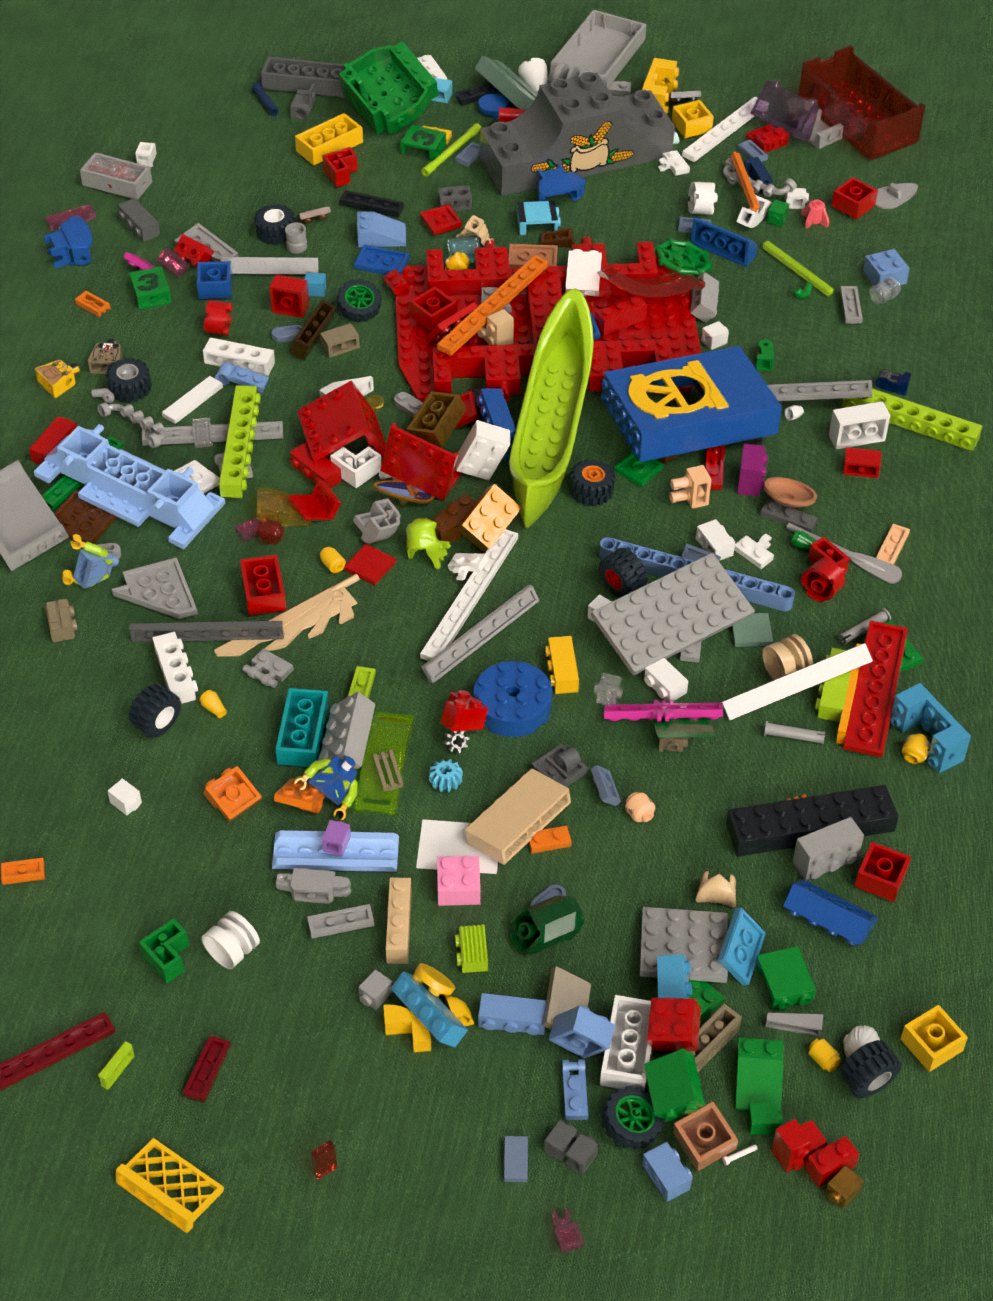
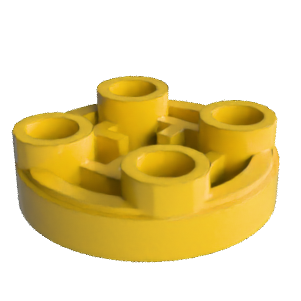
[413,963,455,997]

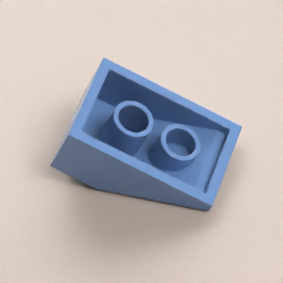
[357,211,406,248]

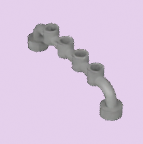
[723,158,797,197]
[97,402,165,449]

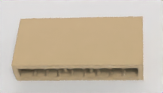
[465,769,571,865]

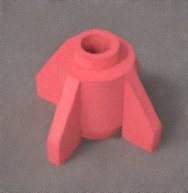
[801,200,829,228]

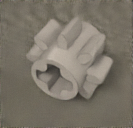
[443,731,469,753]

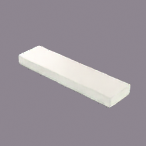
[162,376,223,424]

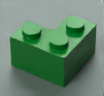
[138,918,189,984]

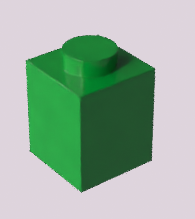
[767,200,789,227]
[748,1103,783,1135]

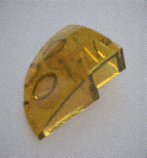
[257,487,312,526]

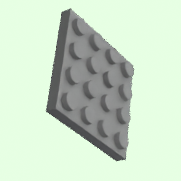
[640,907,728,983]

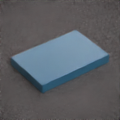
[718,907,766,986]

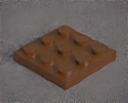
[54,490,117,544]

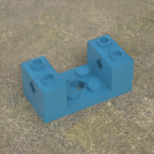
[890,683,971,774]

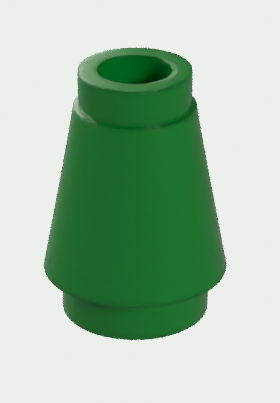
[791,530,816,551]

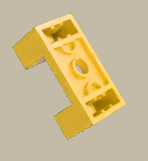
[642,58,679,115]

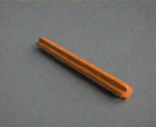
[731,152,760,212]

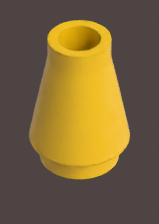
[199,690,227,718]

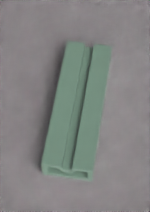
[475,56,538,110]

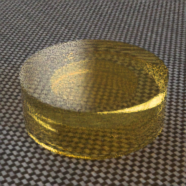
[367,395,384,411]

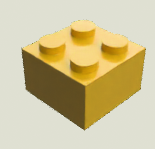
[672,100,713,138]
[901,1005,968,1072]

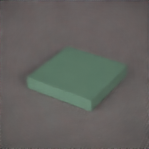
[731,613,773,647]

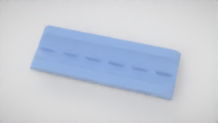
[272,830,399,872]

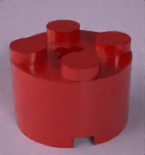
[204,300,233,336]
[801,557,845,602]

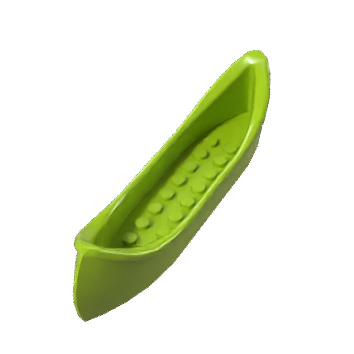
[509,288,594,528]

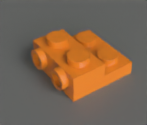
[203,766,262,822]

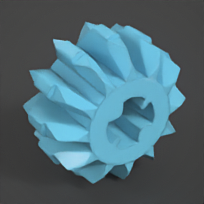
[429,758,463,792]

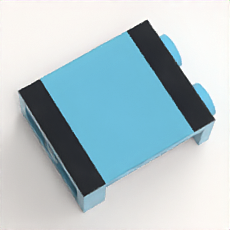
[517,201,561,235]

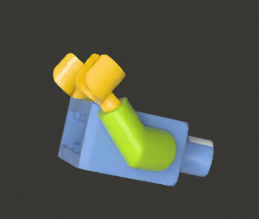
[62,534,119,589]

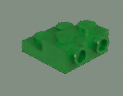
[689,980,725,1023]

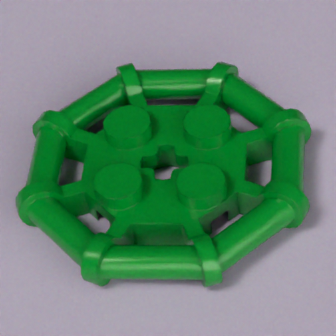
[654,238,713,278]

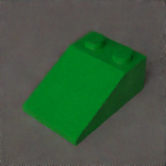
[735,1037,783,1112]

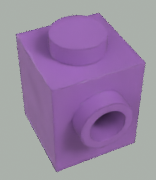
[322,820,351,856]

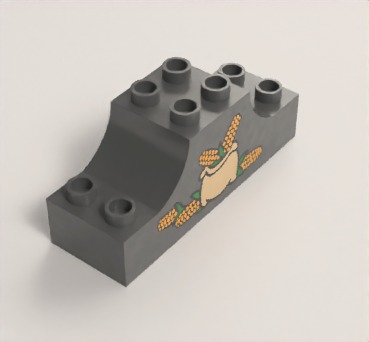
[479,72,675,196]

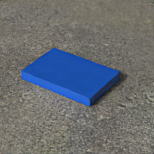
[354,245,410,275]

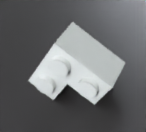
[330,446,381,488]

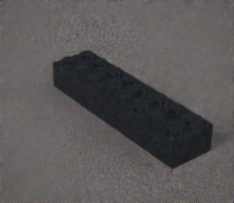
[726,785,899,857]

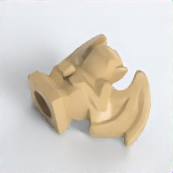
[456,215,494,247]

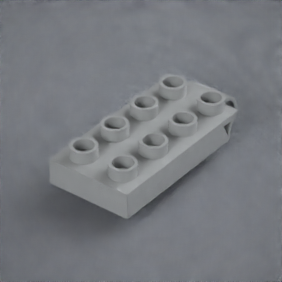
[548,10,646,89]

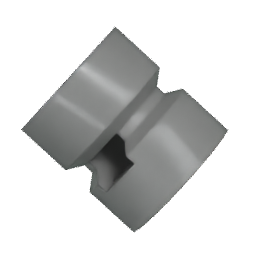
[285,223,307,253]

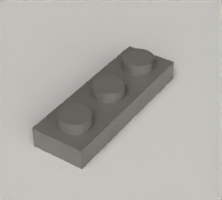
[760,499,818,533]

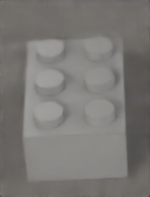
[792,817,864,881]

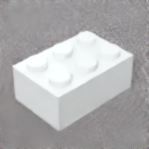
[829,401,890,449]
[456,420,510,480]

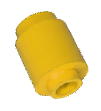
[320,547,346,573]
[808,1039,842,1072]

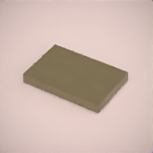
[542,966,591,1029]

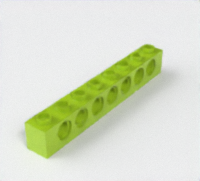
[219,385,261,498]
[842,389,983,451]

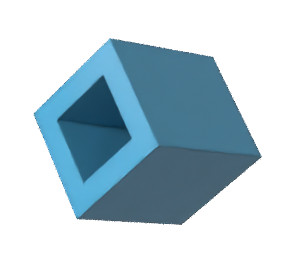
[305,272,327,297]

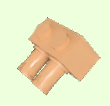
[669,465,711,509]

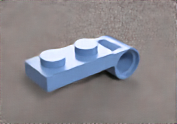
[215,363,269,393]

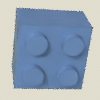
[863,249,909,291]
[549,1005,615,1059]

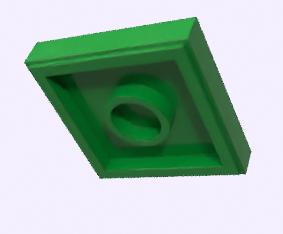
[614,452,664,488]

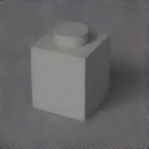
[358,969,393,1010]

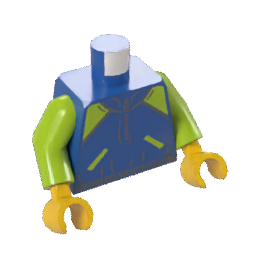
[294,756,358,820]

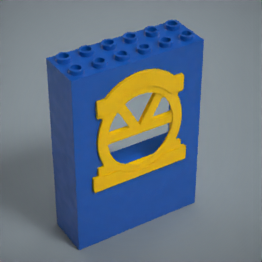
[601,346,782,462]

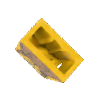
[35,360,80,398]

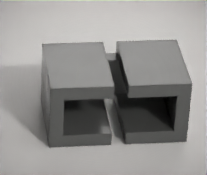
[544,1120,598,1175]

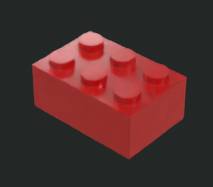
[240,555,286,616]

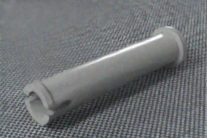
[838,608,891,645]
[764,721,825,744]

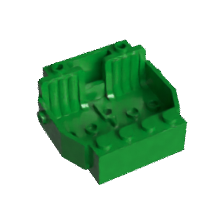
[339,41,438,135]

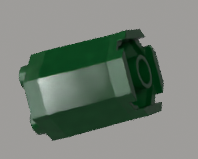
[509,895,585,954]

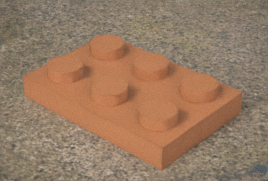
[508,244,558,268]

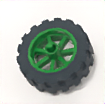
[337,279,382,322]
[601,1086,664,1150]

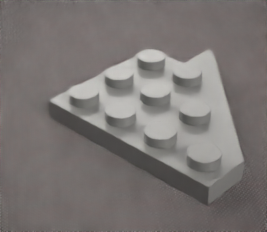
[112,557,198,619]

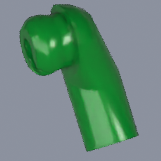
[793,282,813,299]

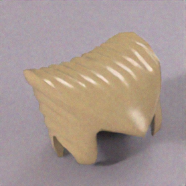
[695,871,736,908]

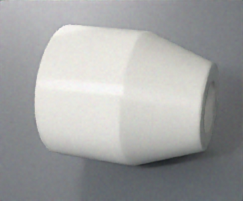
[784,405,804,421]

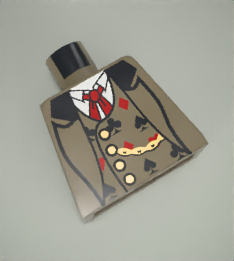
[88,339,123,374]

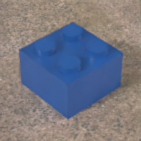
[197,261,232,299]

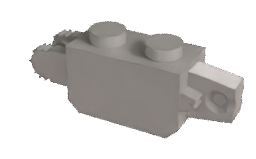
[276,868,351,904]

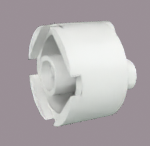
[688,182,717,215]

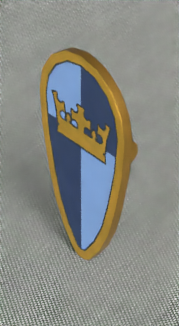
[373,480,434,505]

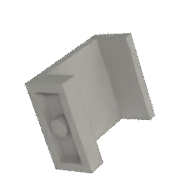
[795,109,844,149]

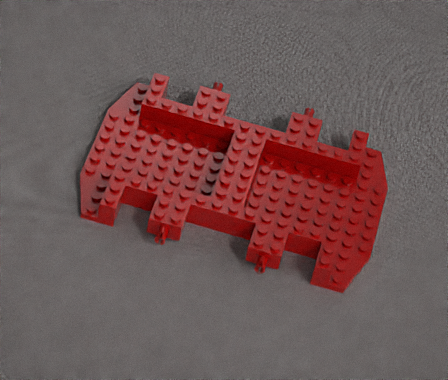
[396,236,702,403]

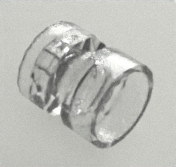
[869,276,901,305]

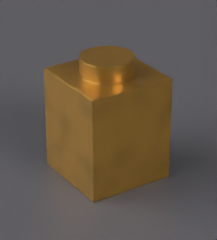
[825,1165,864,1209]

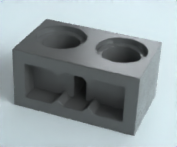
[438,185,472,211]

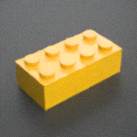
[295,113,363,165]

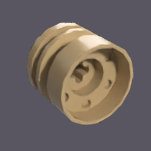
[762,634,813,681]

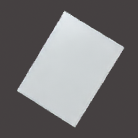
[416,820,498,874]

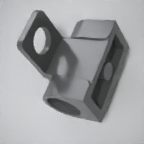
[290,84,317,120]

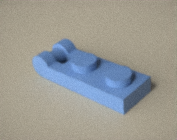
[562,1059,588,1120]

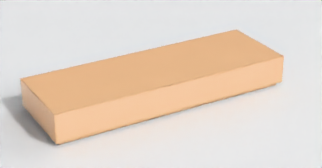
[876,524,910,565]

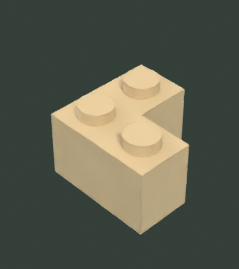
[477,309,514,345]

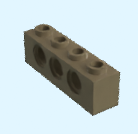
[689,1004,742,1072]

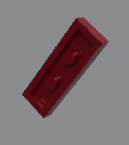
[183,1035,231,1103]

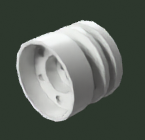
[202,911,260,969]

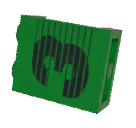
[399,125,446,162]
[129,266,171,310]

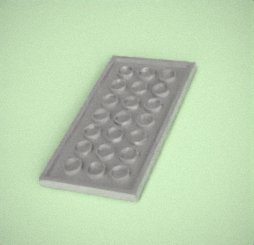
[591,553,755,676]

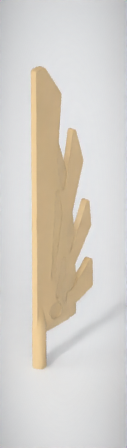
[214,574,360,657]

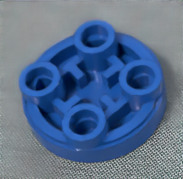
[478,94,508,118]

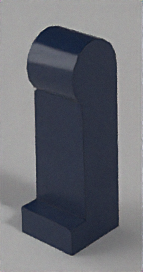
[743,157,773,195]

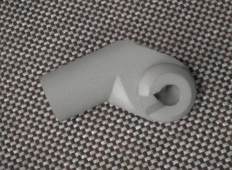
[91,388,114,403]

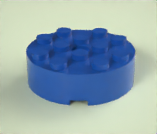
[474,661,552,737]

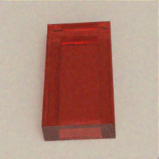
[311,1140,338,1180]

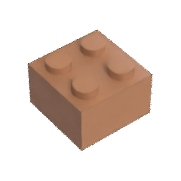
[673,1102,738,1172]

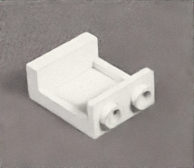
[566,249,602,296]

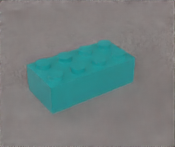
[276,688,329,767]

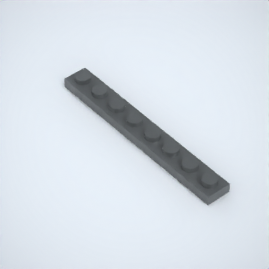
[129,621,285,642]

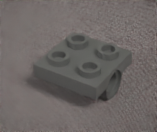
[531,743,588,787]

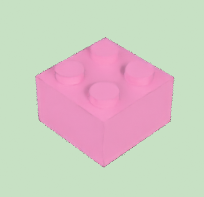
[437,855,480,906]

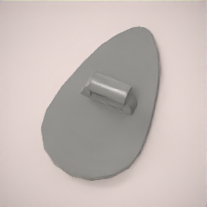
[875,183,918,209]

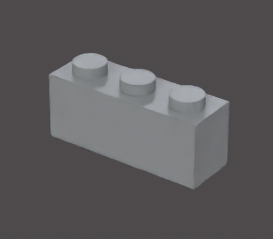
[690,272,719,323]

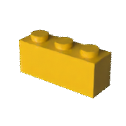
[545,636,579,694]

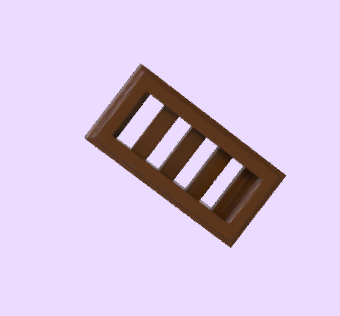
[541,228,575,247]

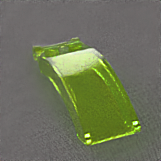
[355,711,415,816]

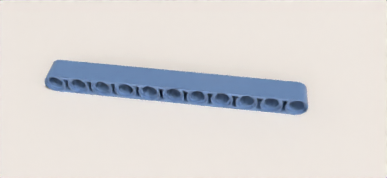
[599,537,795,611]

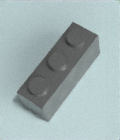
[118,198,160,242]

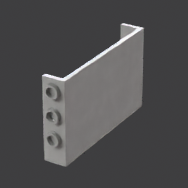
[0,460,69,571]

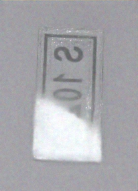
[192,418,213,448]

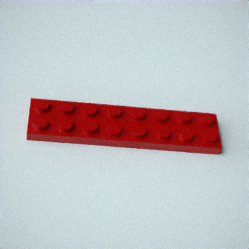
[843,620,908,758]

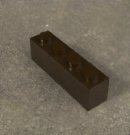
[290,300,337,360]

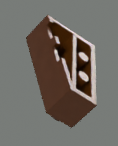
[431,493,476,543]

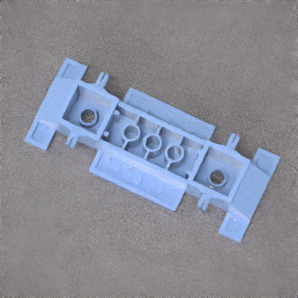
[34,424,225,549]

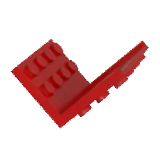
[297,380,386,462]
[380,423,462,501]

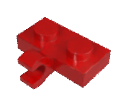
[383,265,415,296]

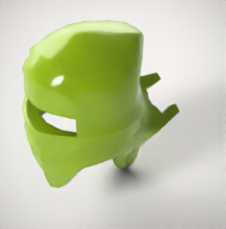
[406,518,451,569]

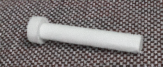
[722,1144,757,1166]

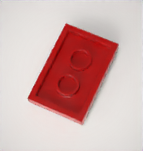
[425,302,478,343]

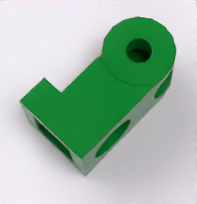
[756,339,774,371]

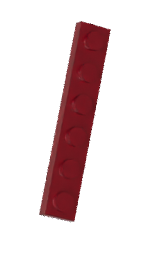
[0,1012,116,1091]

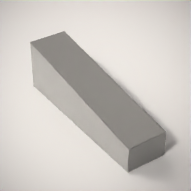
[765,1013,824,1037]

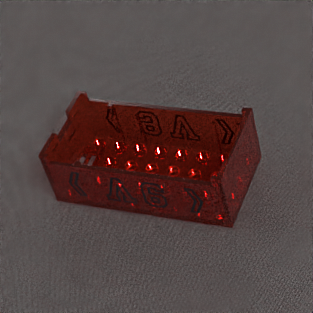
[798,45,925,161]

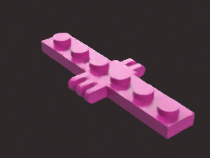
[604,700,723,722]

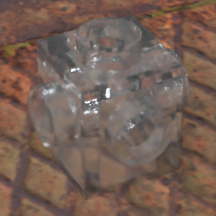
[594,673,623,705]

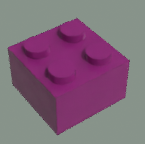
[738,444,768,497]

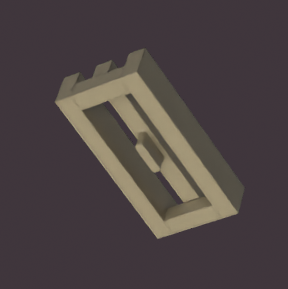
[373,749,403,792]

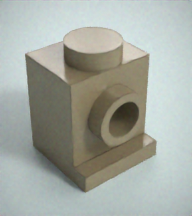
[659,737,689,752]

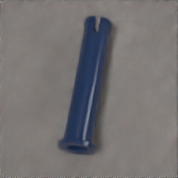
[251,82,279,116]

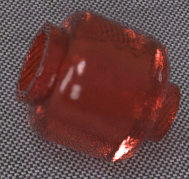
[256,519,284,545]

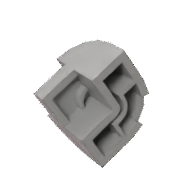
[353,498,401,544]

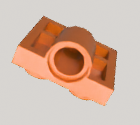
[274,778,326,814]

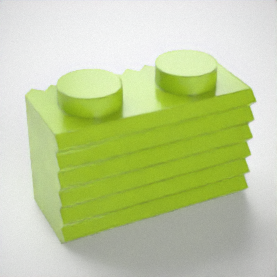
[455,924,488,973]

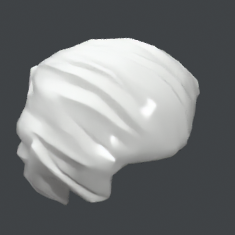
[843,1025,880,1058]

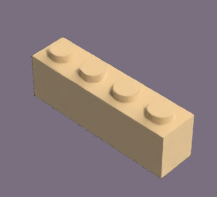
[386,878,412,964]

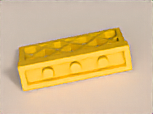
[116,1138,224,1233]

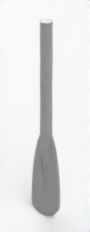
[786,523,902,584]

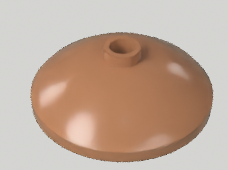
[764,477,817,508]

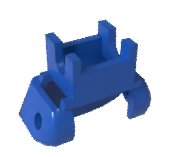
[536,164,586,201]
[44,216,93,268]

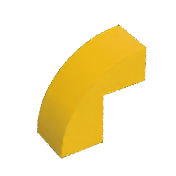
[384,1005,431,1052]

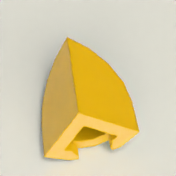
[444,997,474,1026]

